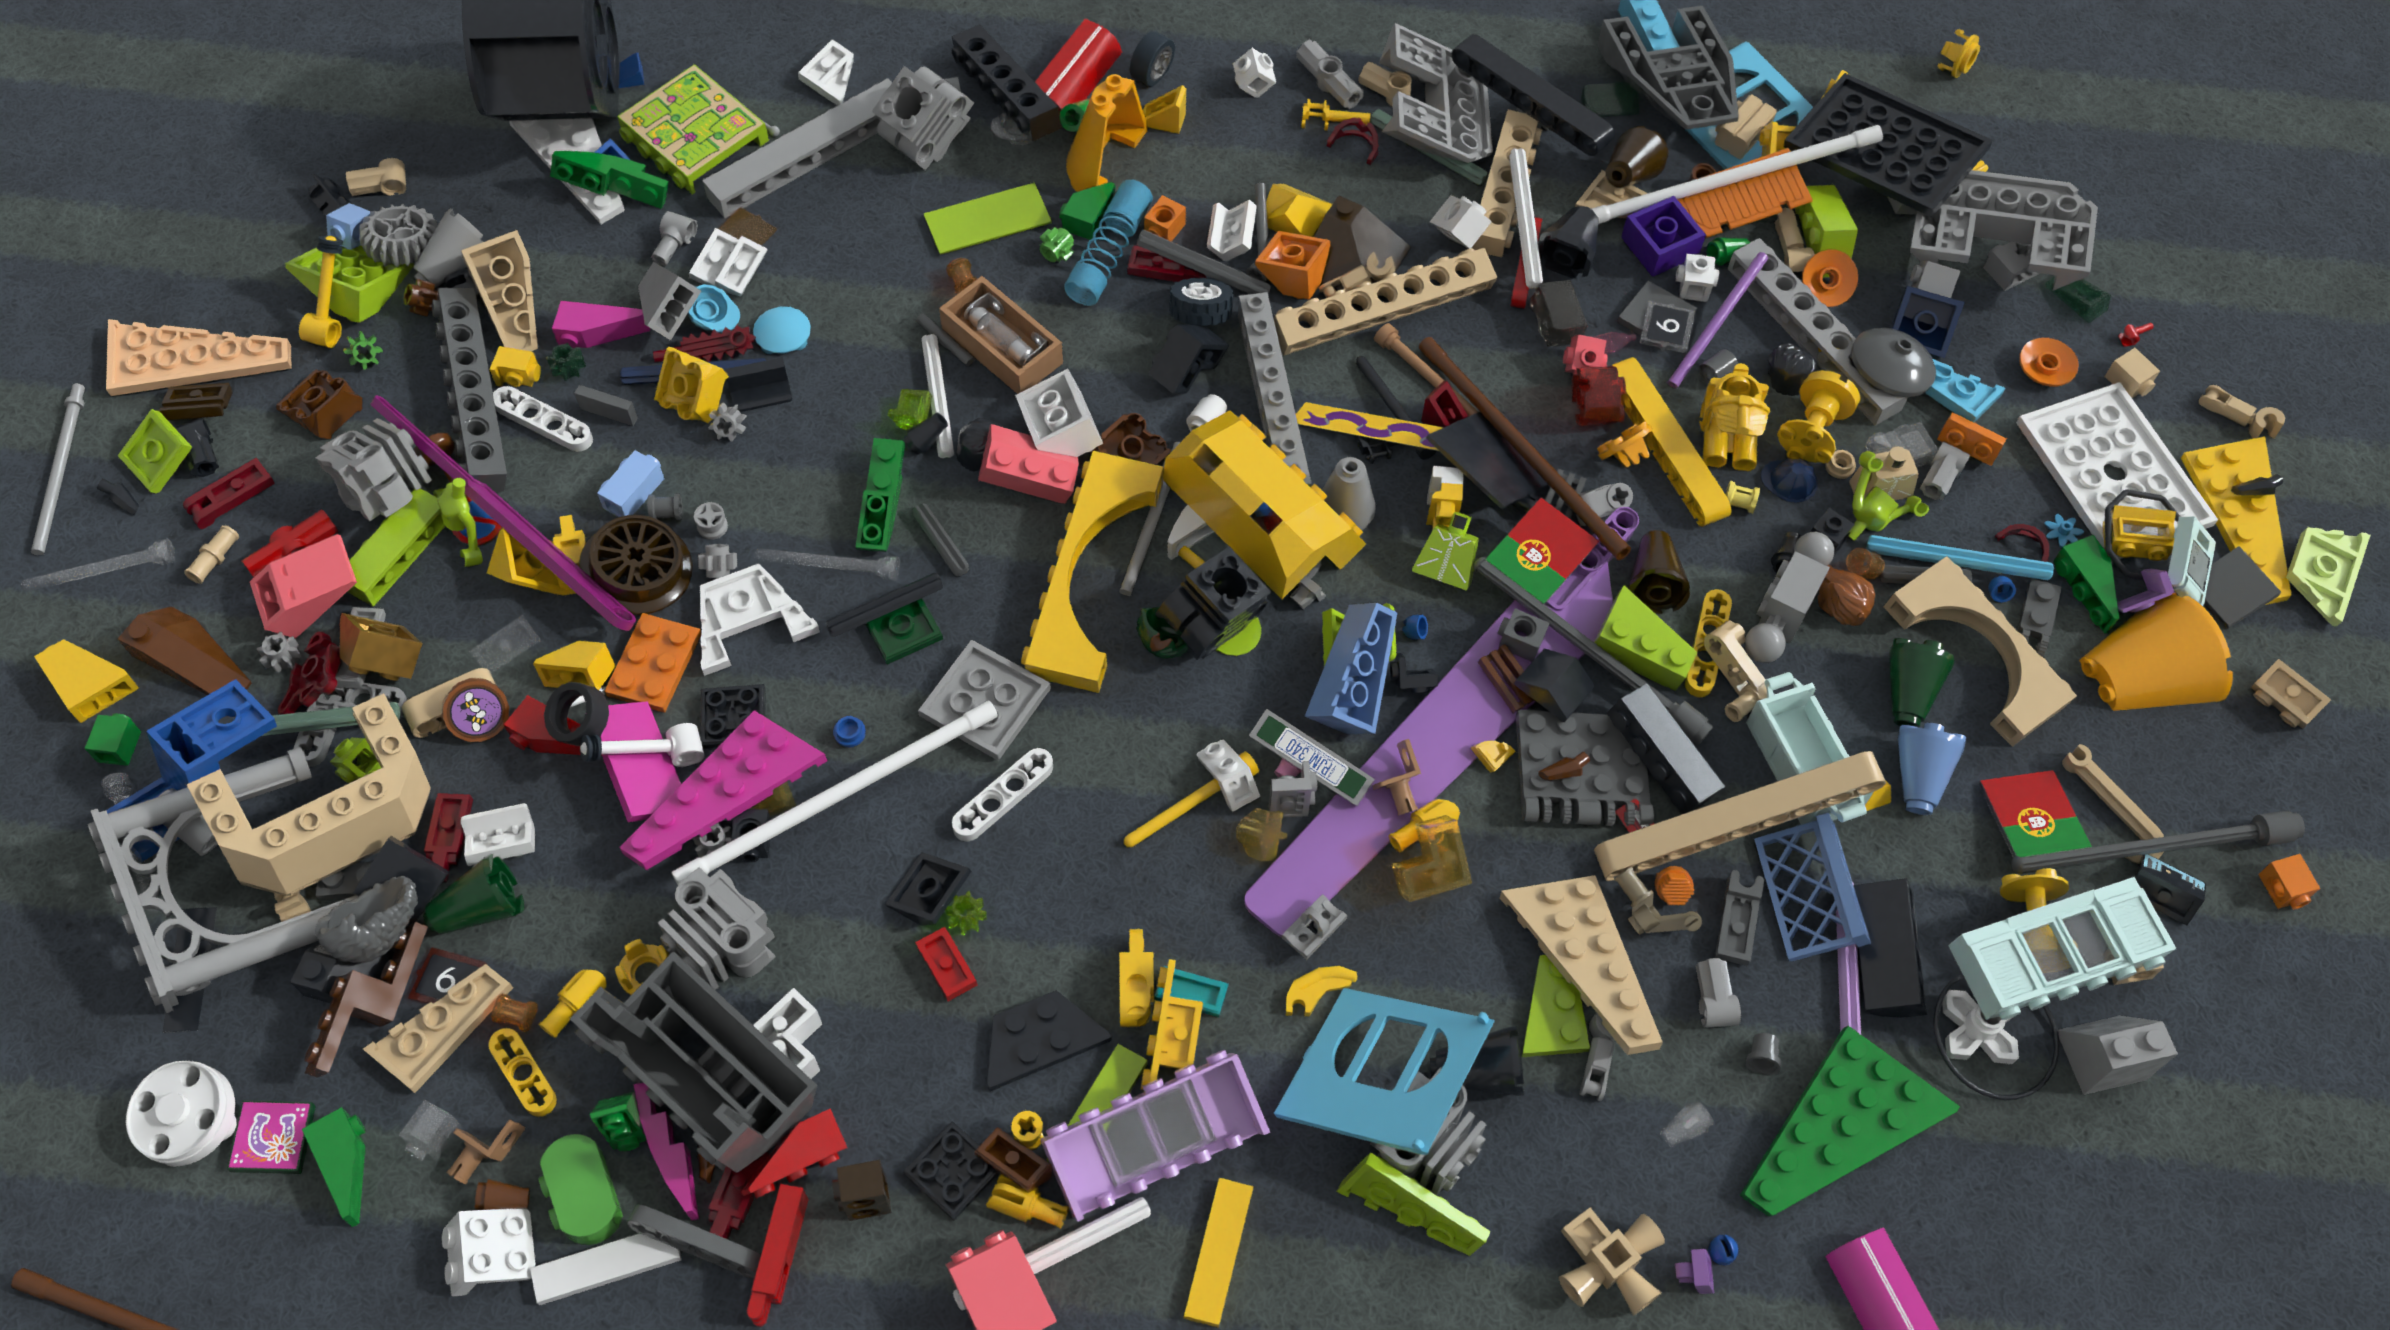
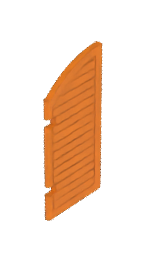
[1678,148,1813,238]

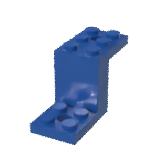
[106,679,277,861]

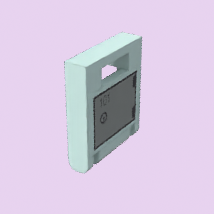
[2168,516,2216,606]

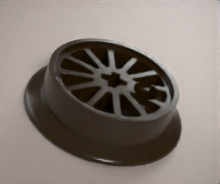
[579,515,693,615]

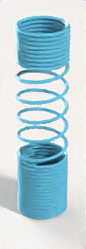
[1064,180,1153,306]

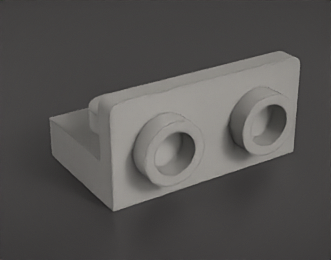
[1269,761,1317,818]

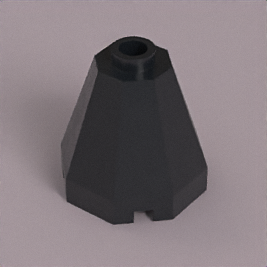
[1538,206,1599,279]

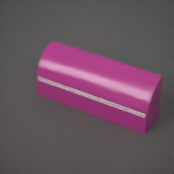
[1825,1227,1939,1330]

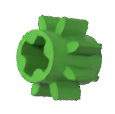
[1040,227,1074,262]
[343,331,383,369]

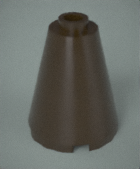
[1606,126,1669,188]
[1627,530,1690,614]

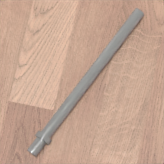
[31,383,85,555]

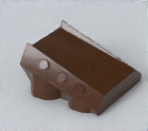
[276,369,362,439]
[1090,413,1171,465]

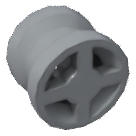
[694,502,728,540]

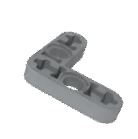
[294,683,408,767]

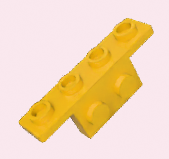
[1141,959,1203,1090]

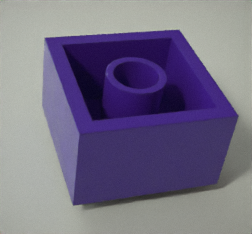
[1621,196,1706,277]

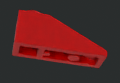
[504,695,602,756]

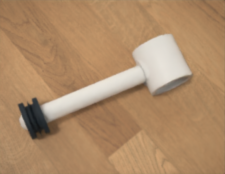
[580,723,705,767]

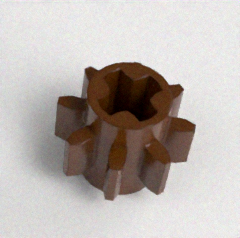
[404,279,438,317]

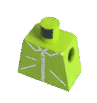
[1412,512,1479,591]

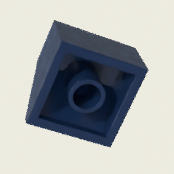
[1891,286,1965,358]

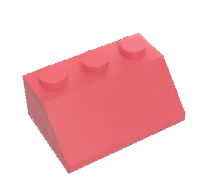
[978,424,1079,504]

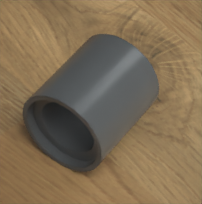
[1699,349,1738,384]

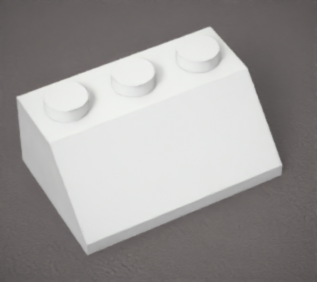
[1015,369,1103,457]

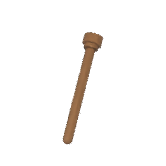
[1374,323,1479,417]

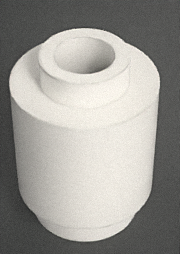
[1187,394,1227,432]

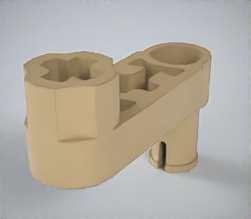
[1704,620,1767,722]

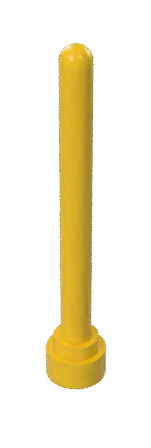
[1124,751,1259,847]

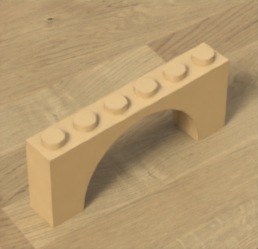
[1884,556,2077,747]

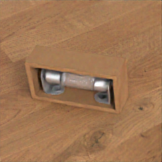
[939,276,1063,394]

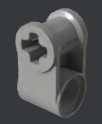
[1576,483,1633,526]

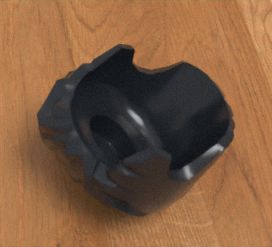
[1768,343,1818,396]
[956,418,1001,472]

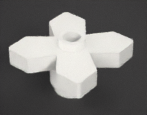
[1942,990,2019,1064]

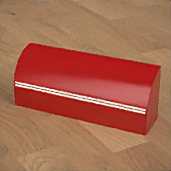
[1035,19,1122,116]

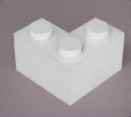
[753,988,822,1079]

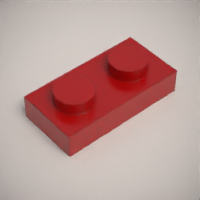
[915,927,978,1001]

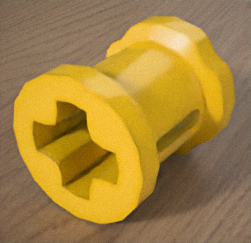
[1011,1111,1044,1150]

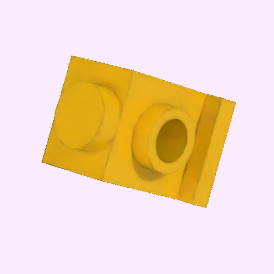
[489,346,541,387]

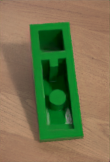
[302,1107,366,1227]

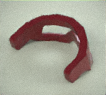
[1327,117,1379,165]
[1995,524,2049,579]

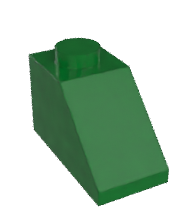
[1059,182,1115,240]

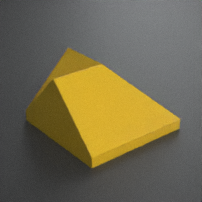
[1266,184,1332,237]
[487,528,561,595]

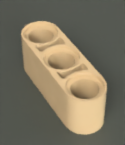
[402,668,495,738]

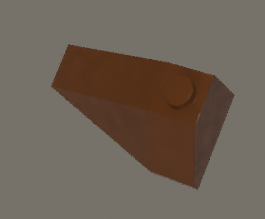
[118,606,252,695]

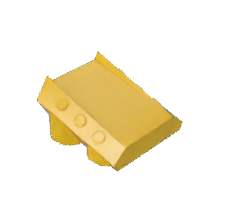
[654,347,729,423]

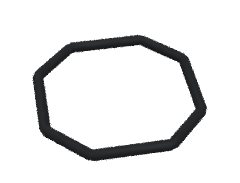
[2105,489,2181,581]

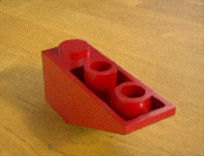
[741,1109,847,1198]

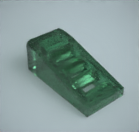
[2045,277,2111,323]

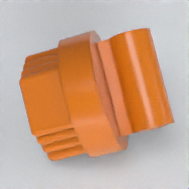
[1655,866,1694,905]

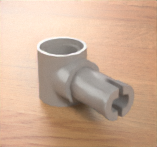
[651,211,697,266]

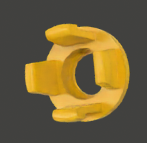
[1937,29,1980,78]
[615,939,669,995]

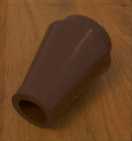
[475,1179,530,1211]

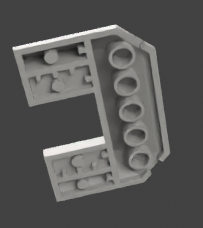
[1379,23,1493,163]
[1910,170,2098,290]

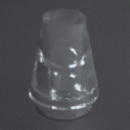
[1660,1101,1714,1148]

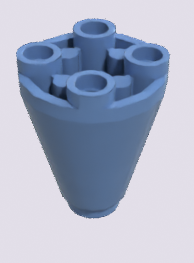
[1898,723,1966,815]

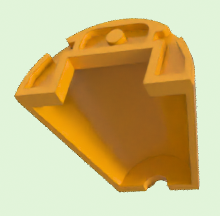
[1066,74,1148,192]
[2079,592,2233,711]

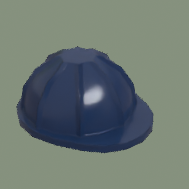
[1761,459,1818,503]

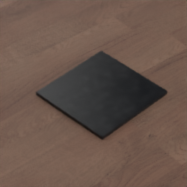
[1426,412,1548,509]

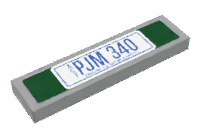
[1249,709,1375,807]

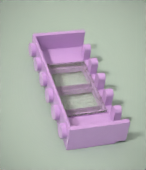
[1040,1050,1270,1222]

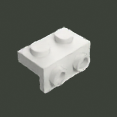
[1207,200,1257,261]
[461,803,535,866]

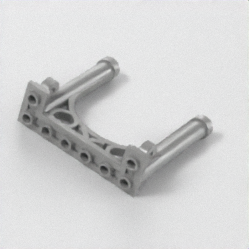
[88,747,358,1013]

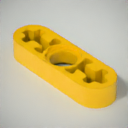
[489,1028,557,1117]

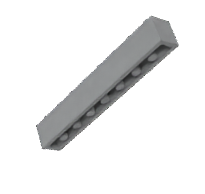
[702,78,892,218]

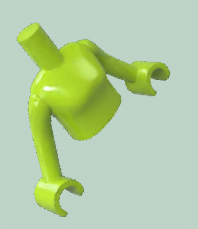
[1849,451,1929,541]
[433,478,483,567]

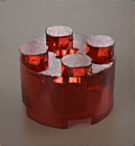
[1572,365,1626,427]

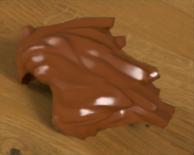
[1817,565,1876,626]

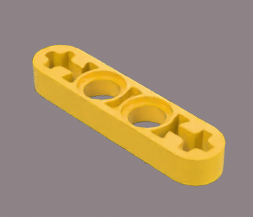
[1685,589,1732,697]

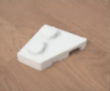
[798,40,854,105]

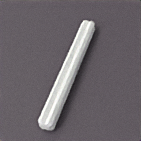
[922,334,954,458]

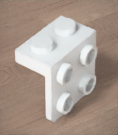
[442,1209,536,1296]

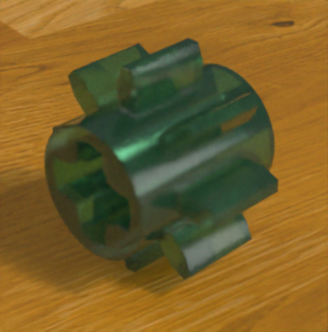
[546,343,586,381]

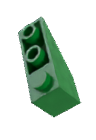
[2053,535,2119,634]
[590,1091,647,1151]

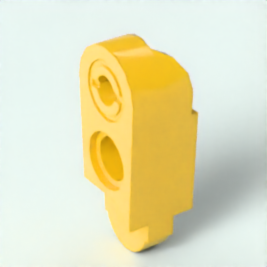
[1120,929,1154,1027]

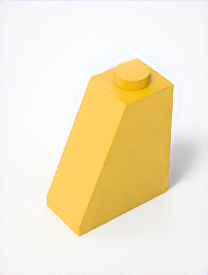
[34,639,139,723]

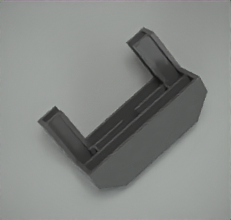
[570,951,818,1173]

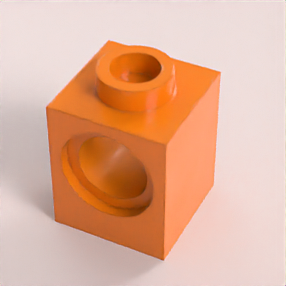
[1144,195,1186,241]
[2258,854,2320,910]

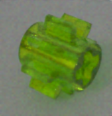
[945,891,987,935]

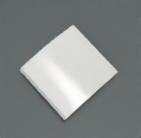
[689,228,767,296]

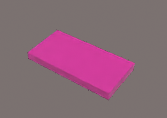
[585,701,681,822]

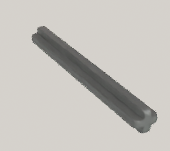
[1137,230,1271,294]

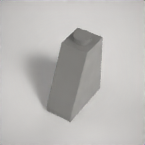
[638,262,701,340]

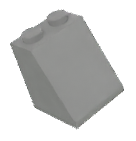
[2058,1016,2178,1095]

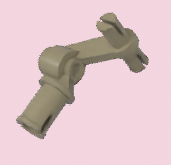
[1614,867,1702,935]

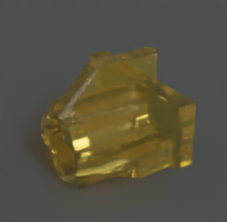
[1236,808,1287,861]

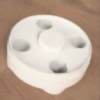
[126,1061,237,1167]

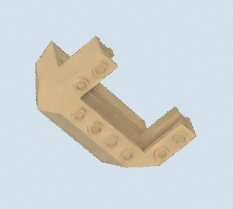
[187,693,431,896]

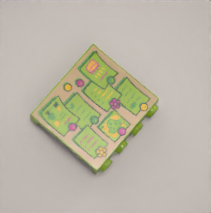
[617,64,769,194]

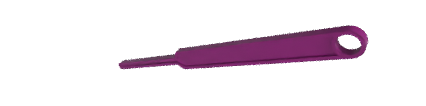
[371,395,636,631]

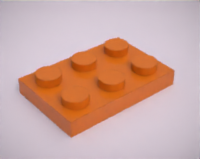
[604,613,702,713]

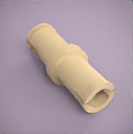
[184,525,239,584]

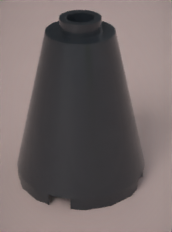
[1430,1026,1524,1096]

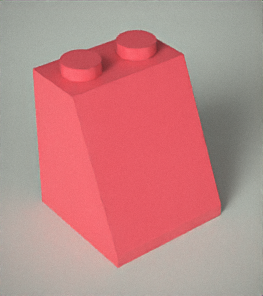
[945,1230,1057,1330]

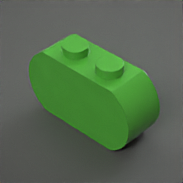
[538,1134,623,1245]

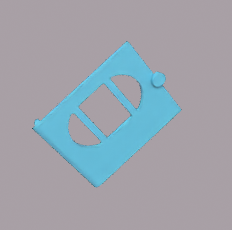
[1685,42,1813,169]
[1274,988,1495,1155]

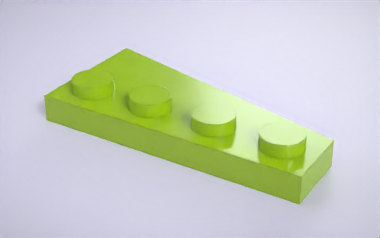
[1337,1152,1490,1256]

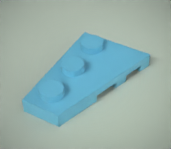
[1925,359,2006,422]

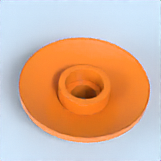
[1802,249,1858,307]
[2019,338,2079,387]

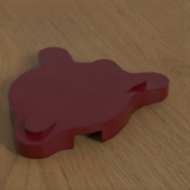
[277,631,341,715]

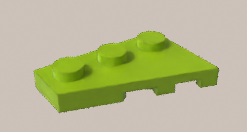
[1521,955,1590,1057]

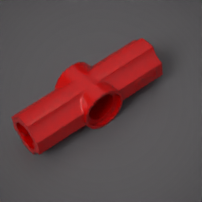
[242,509,339,577]

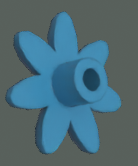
[2044,514,2084,548]

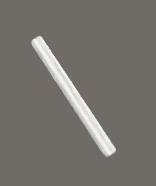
[1509,148,1543,289]
[953,1197,1151,1310]

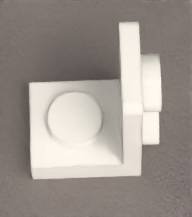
[1196,740,1260,812]

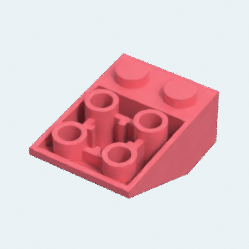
[250,534,357,639]

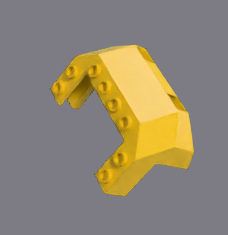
[1162,410,1366,599]

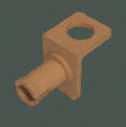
[1372,739,1421,816]
[447,1120,525,1184]

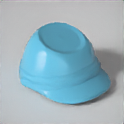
[688,284,740,333]

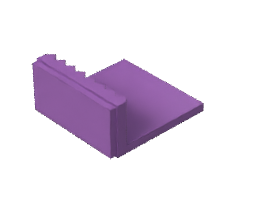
[2117,568,2175,613]

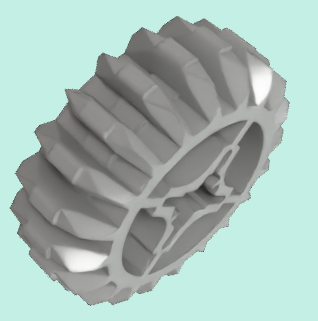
[359,204,438,267]

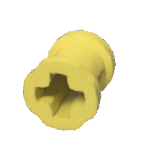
[1725,481,1760,514]

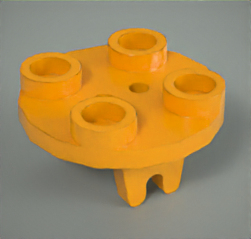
[1597,420,1653,467]

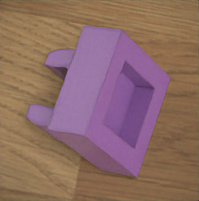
[1675,1249,1714,1294]

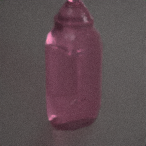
[1593,332,1636,354]

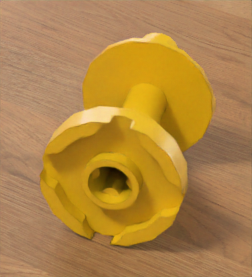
[1777,370,1860,463]
[2000,868,2078,973]

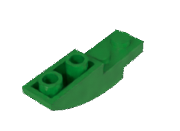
[550,151,668,209]
[855,438,905,552]

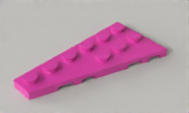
[619,710,827,870]

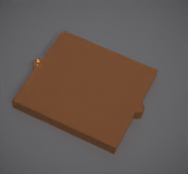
[719,207,777,246]

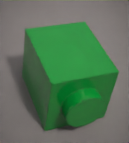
[85,713,141,766]

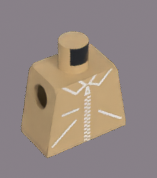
[1849,446,1918,500]

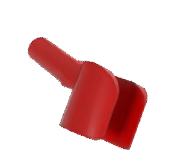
[2118,323,2154,347]

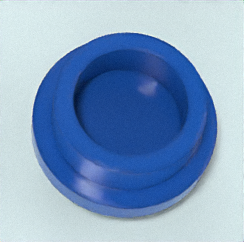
[833,716,866,747]

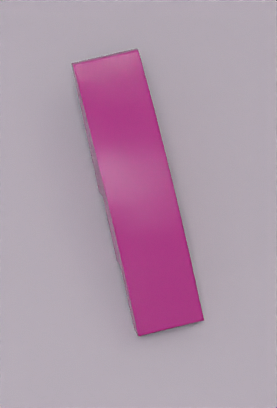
[634,1082,699,1221]

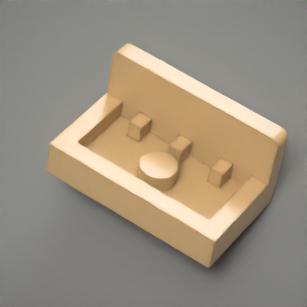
[2251,659,2331,729]

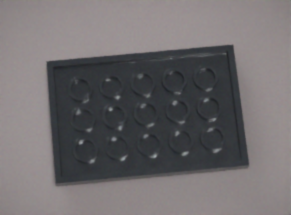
[1784,73,1992,218]

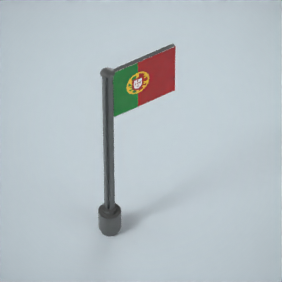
[1473,498,1714,746]
[1979,770,2305,875]

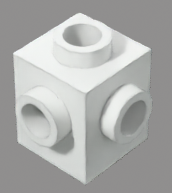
[1233,48,1276,98]
[1676,254,1719,302]

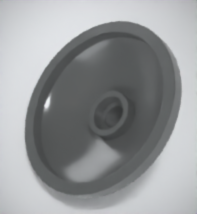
[1851,328,1936,397]

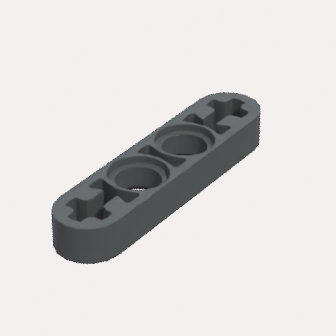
[627,1205,761,1278]

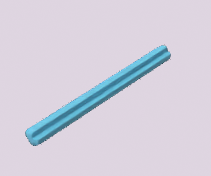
[1866,535,2054,580]

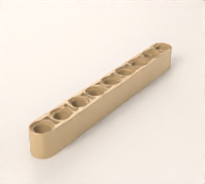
[1594,751,1886,881]

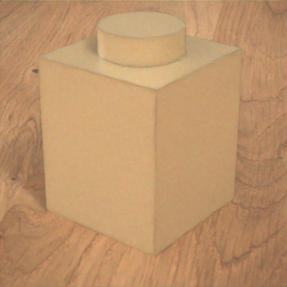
[2104,348,2160,398]

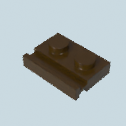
[158,383,233,420]

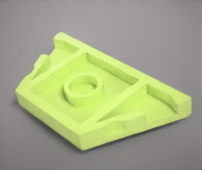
[2286,527,2370,627]

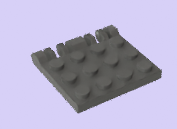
[1516,709,1654,826]

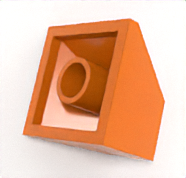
[1255,231,1330,300]

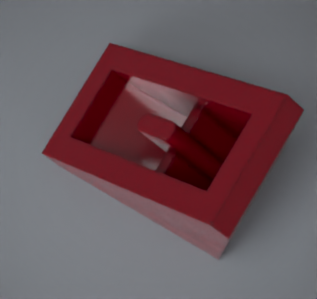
[1421,381,1468,428]

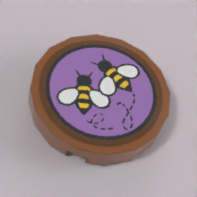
[442,678,509,742]

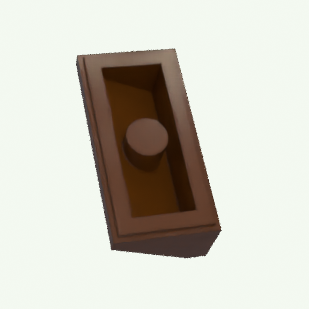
[975,1127,1052,1193]

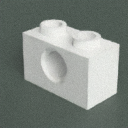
[1430,195,1491,249]

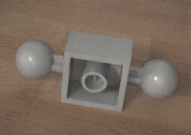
[1745,532,1834,663]

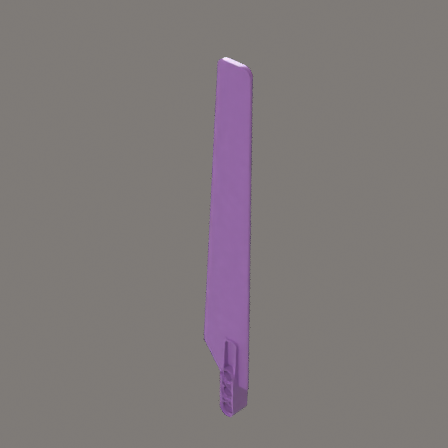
[1244,507,1639,937]

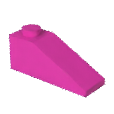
[552,301,651,349]

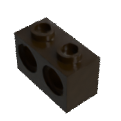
[832,1160,892,1221]

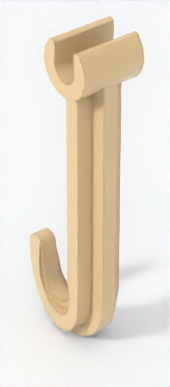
[2062,744,2164,864]

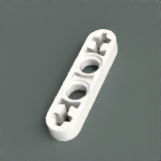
[493,386,593,452]
[952,748,1053,842]

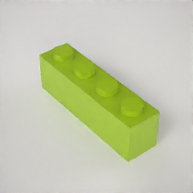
[347,488,445,607]

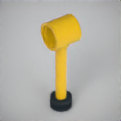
[299,236,343,348]

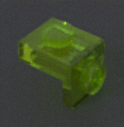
[887,389,933,430]

